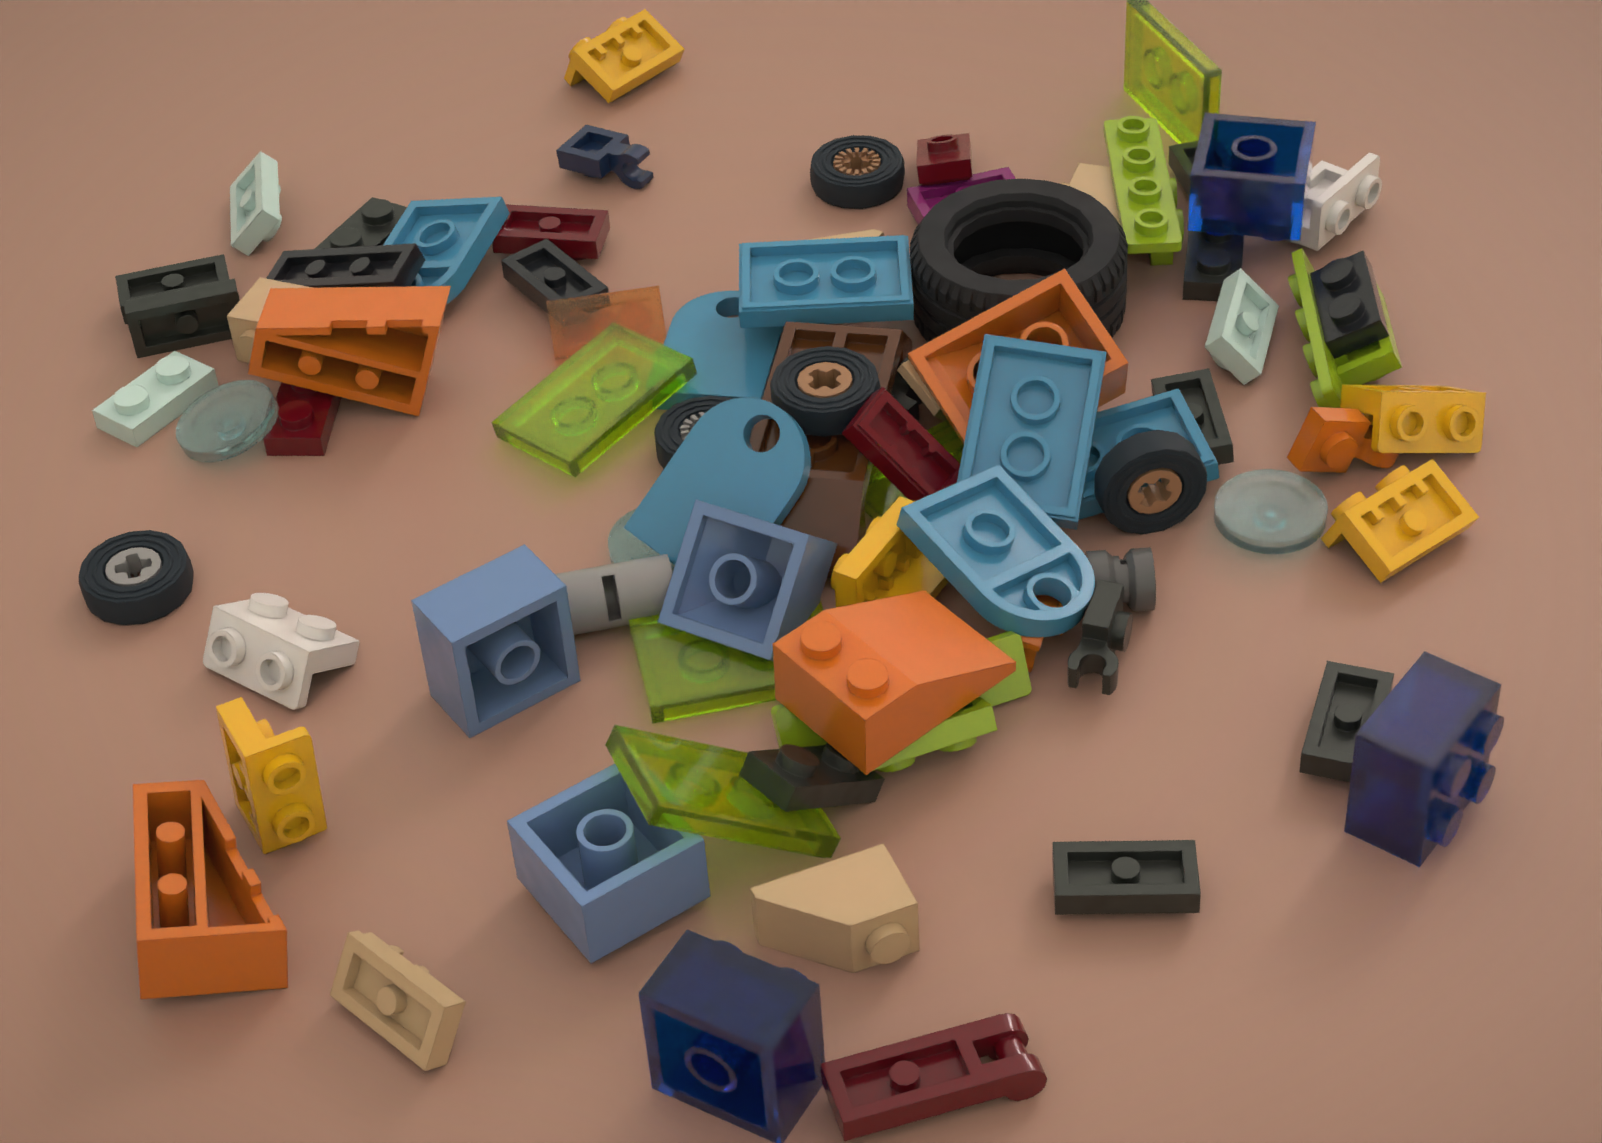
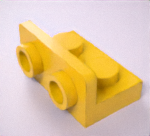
[564,9,685,103]
[1340,384,1486,453]
[1321,459,1479,583]
[216,697,327,854]

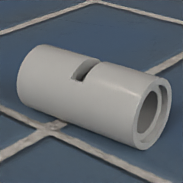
[555,554,673,635]

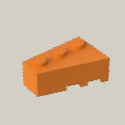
[248,286,451,416]
[133,780,288,999]

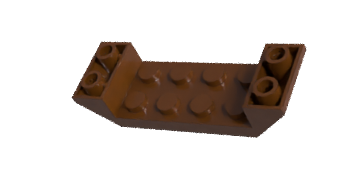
[750,322,912,578]

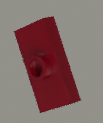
[917,133,973,186]
[842,387,960,501]

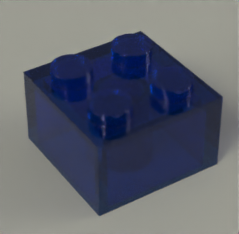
[1188,113,1316,241]
[1344,651,1504,867]
[638,929,825,1143]

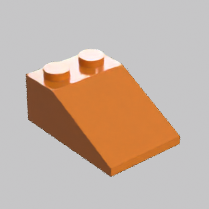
[908,268,1129,445]
[773,591,1016,775]

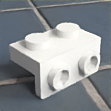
[1261,152,1382,251]
[203,593,360,710]

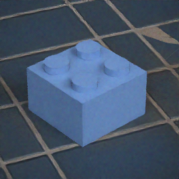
[411,544,581,738]
[507,757,711,964]

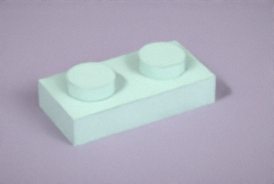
[230,151,282,256]
[1205,268,1279,385]
[92,350,219,447]

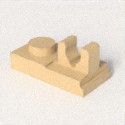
[330,930,466,1071]

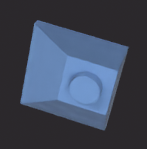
[658,500,837,661]

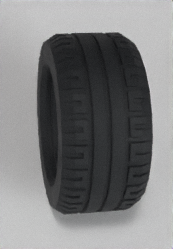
[910,178,1128,342]

